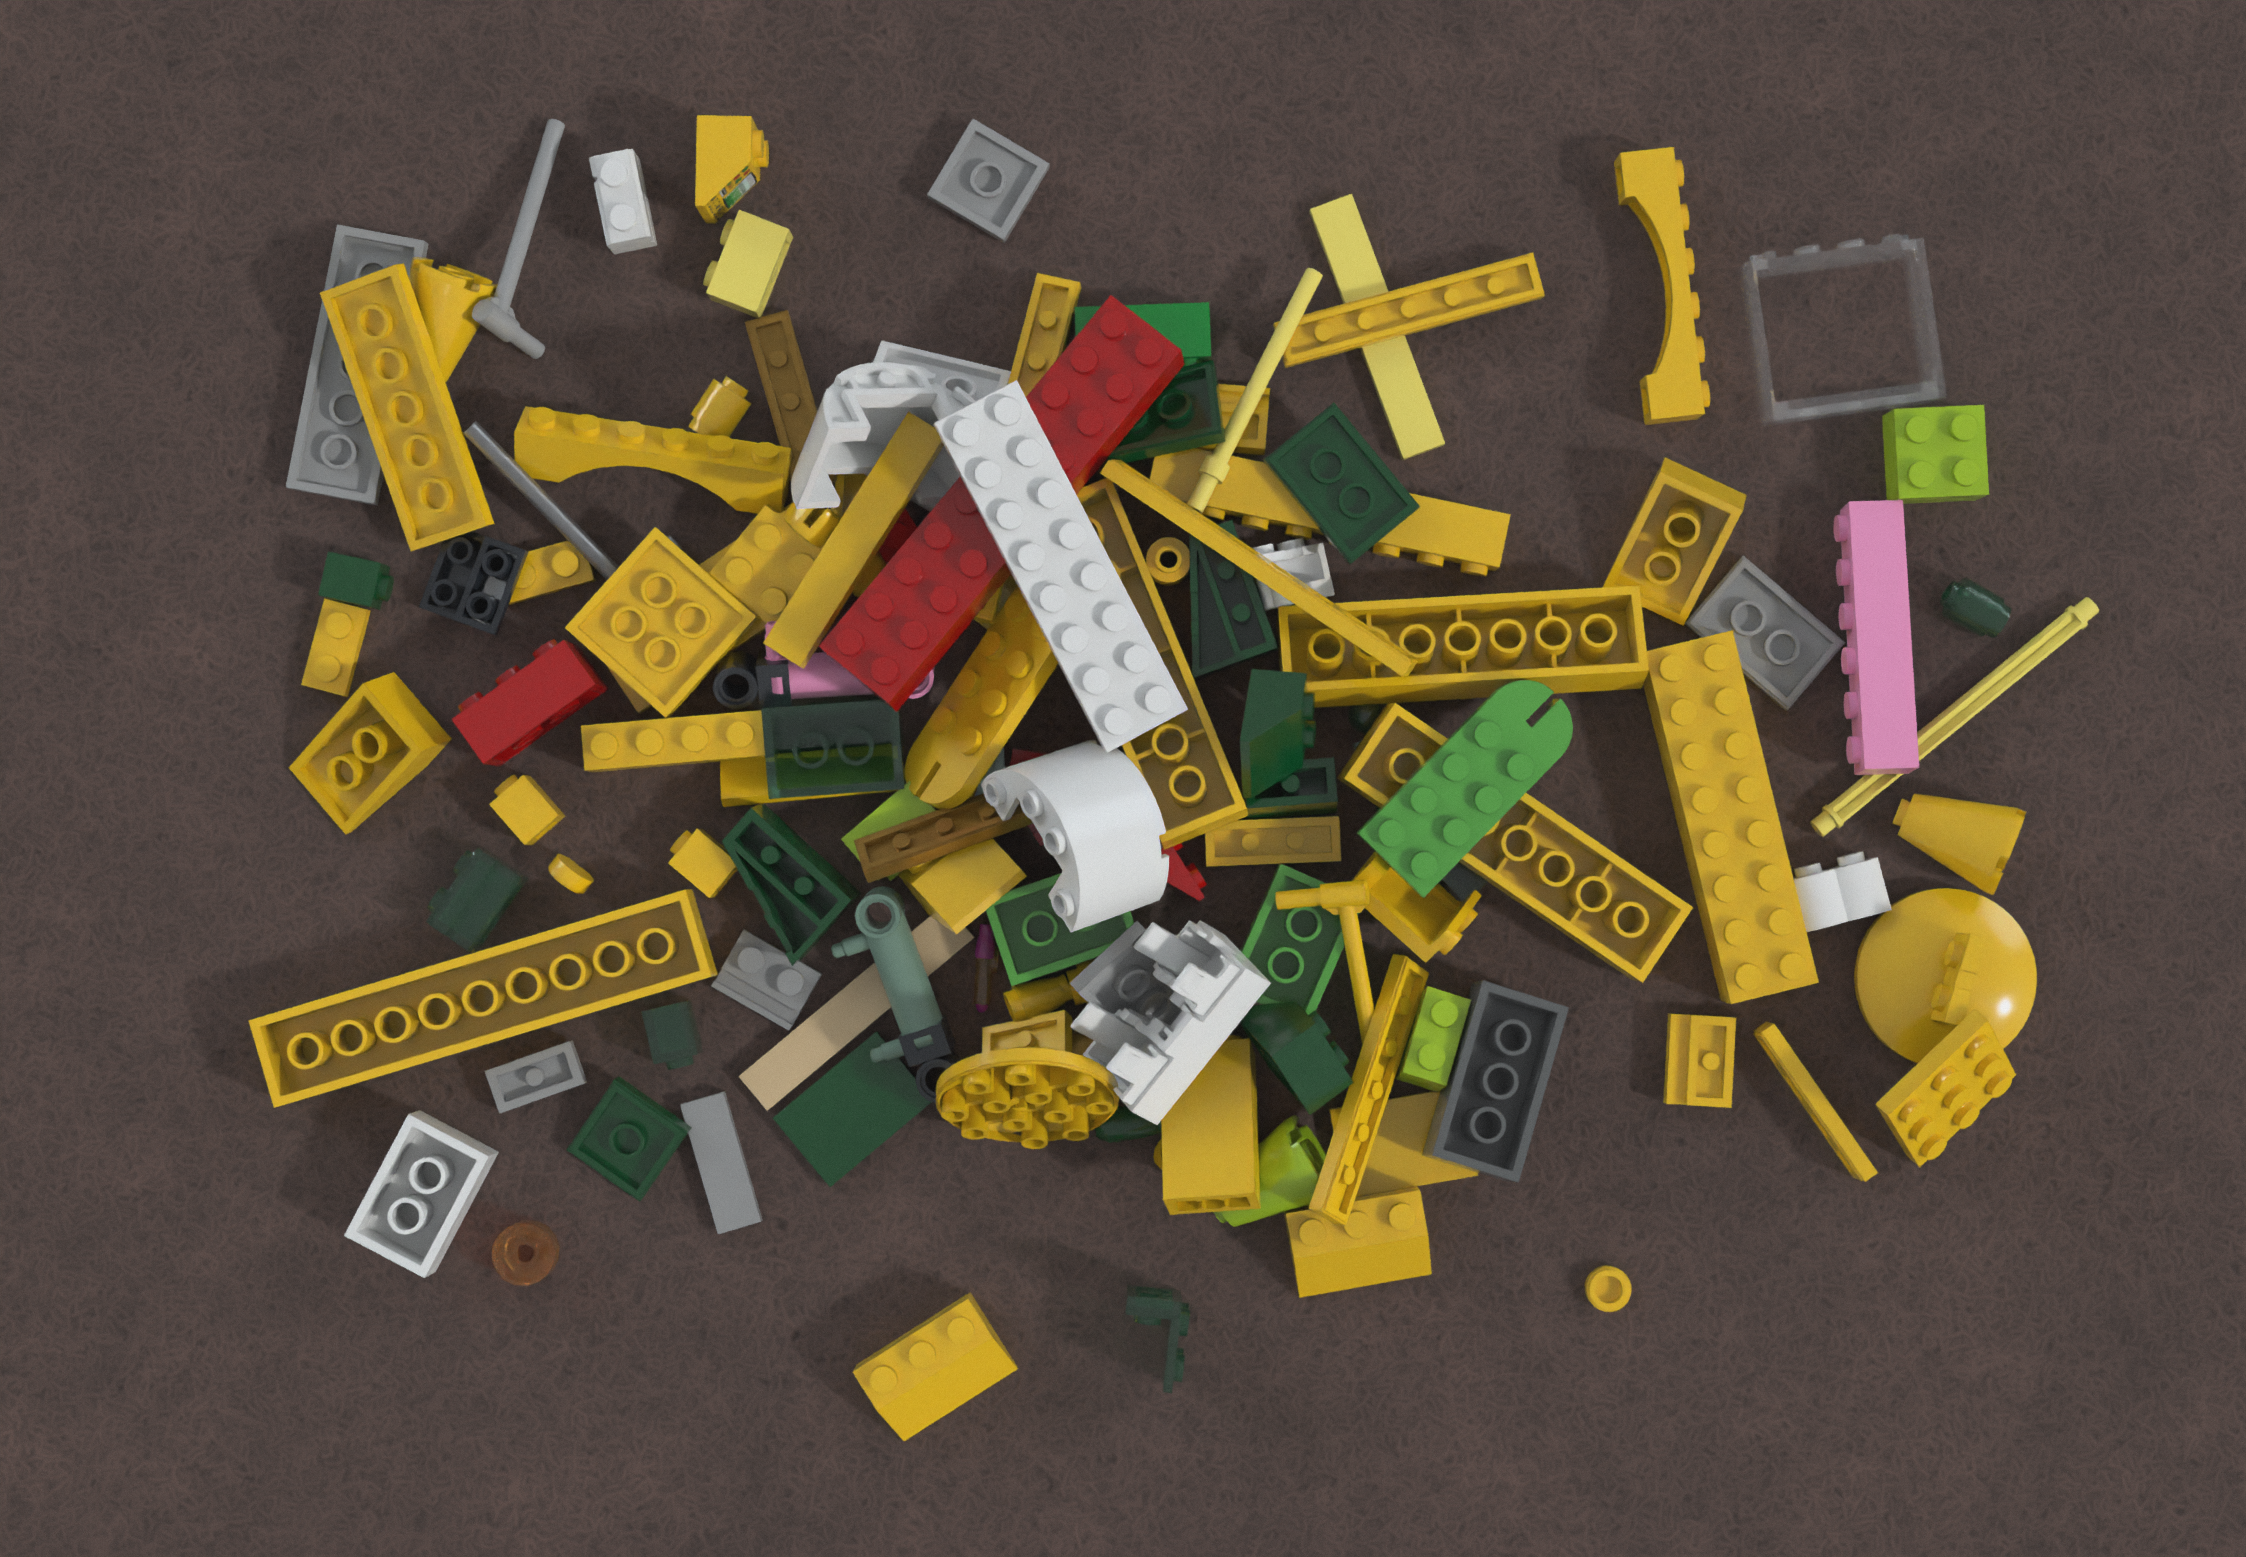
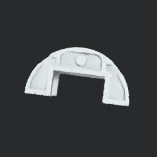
[791,362,976,509]
[981,740,1169,932]

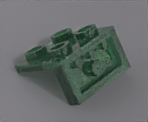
[1125,1284,1190,1393]

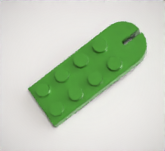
[1357,680,1573,898]

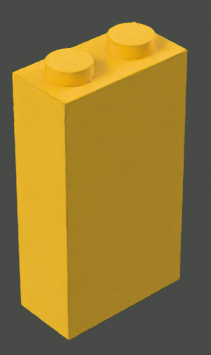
[1161,1035,1261,1215]

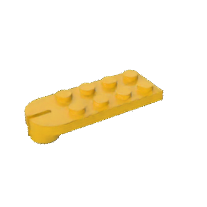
[905,585,1058,809]

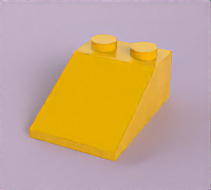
[1602,457,1746,626]
[289,672,451,835]

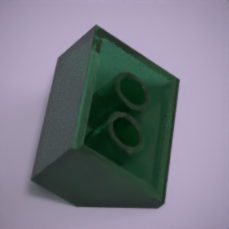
[761,697,905,799]

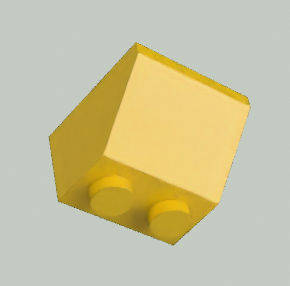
[899,838,1027,935]

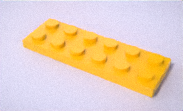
[320,263,495,551]

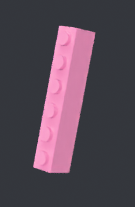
[1833,500,1919,775]

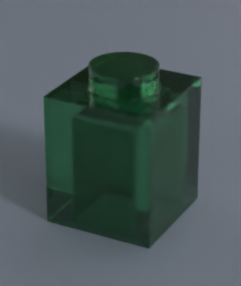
[642,1000,703,1070]

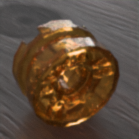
[492,1220,560,1286]

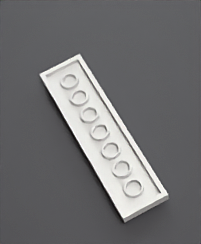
[933,380,1188,753]

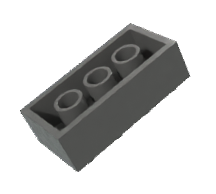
[1422,980,1569,1183]

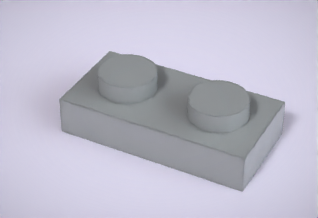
[485,1040,587,1114]

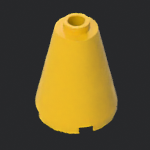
[409,257,497,382]
[1892,793,2026,895]

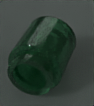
[1940,577,2011,638]

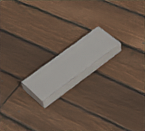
[680,1091,763,1234]

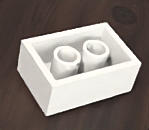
[344,1110,499,1278]

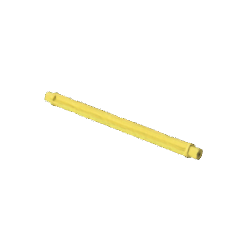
[1810,597,2099,837]

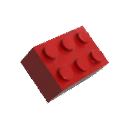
[452,639,609,767]

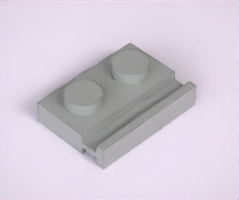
[711,929,823,1030]

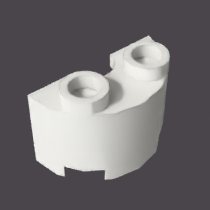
[1253,538,1335,611]

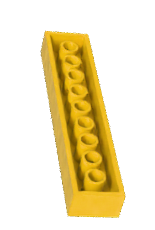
[248,889,718,1108]

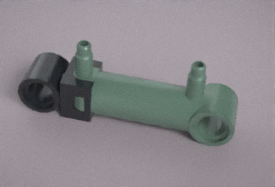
[831,886,961,1103]

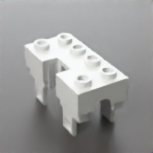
[1070,920,1271,1125]

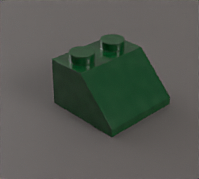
[1240,669,1316,798]
[1240,1001,1354,1115]

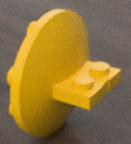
[1854,888,2037,1063]
[936,1010,1119,1149]

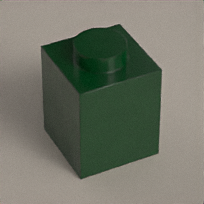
[318,551,394,610]

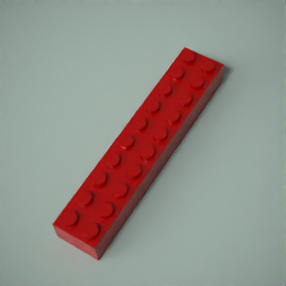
[819,295,1185,712]

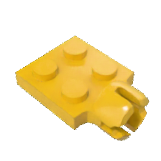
[708,501,842,623]

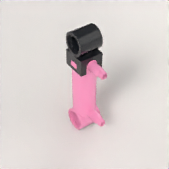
[713,621,935,709]

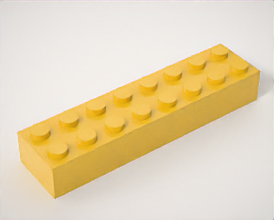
[1077,478,1248,850]
[1276,585,1649,708]
[1643,630,1819,1004]
[1337,703,1693,983]

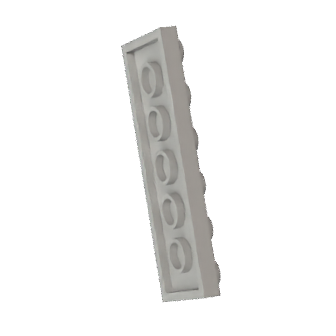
[286,224,429,506]

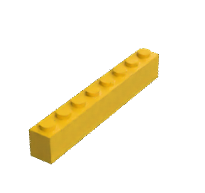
[1150,448,1511,577]

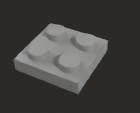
[927,119,1050,243]

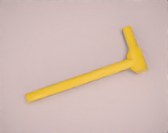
[1276,880,1374,1046]

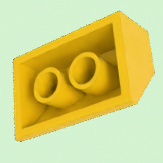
[1284,1186,1432,1298]
[853,1292,1018,1441]

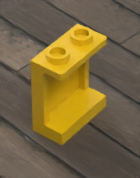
[1351,851,1482,963]

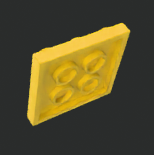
[565,527,758,718]
[1875,1009,2016,1168]

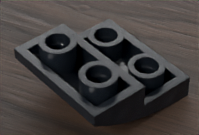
[419,531,528,636]

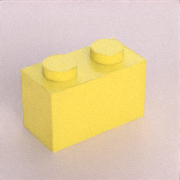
[703,210,793,318]

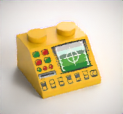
[695,115,769,224]

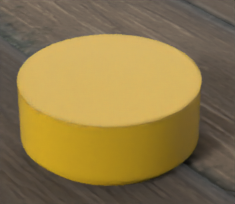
[548,854,594,894]
[1585,1265,1631,1312]

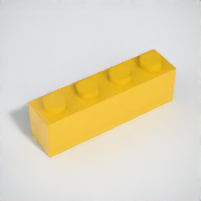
[581,710,770,772]

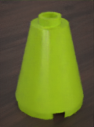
[1213,1115,1326,1227]

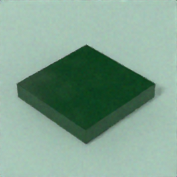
[567,1076,692,1202]

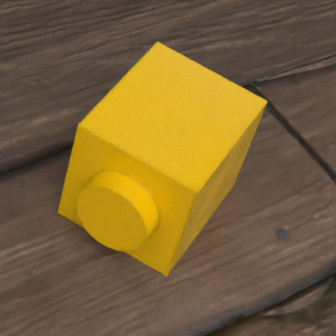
[489,774,565,846]
[668,828,738,898]

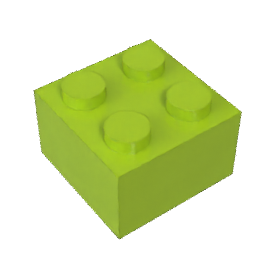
[1882,405,1989,504]

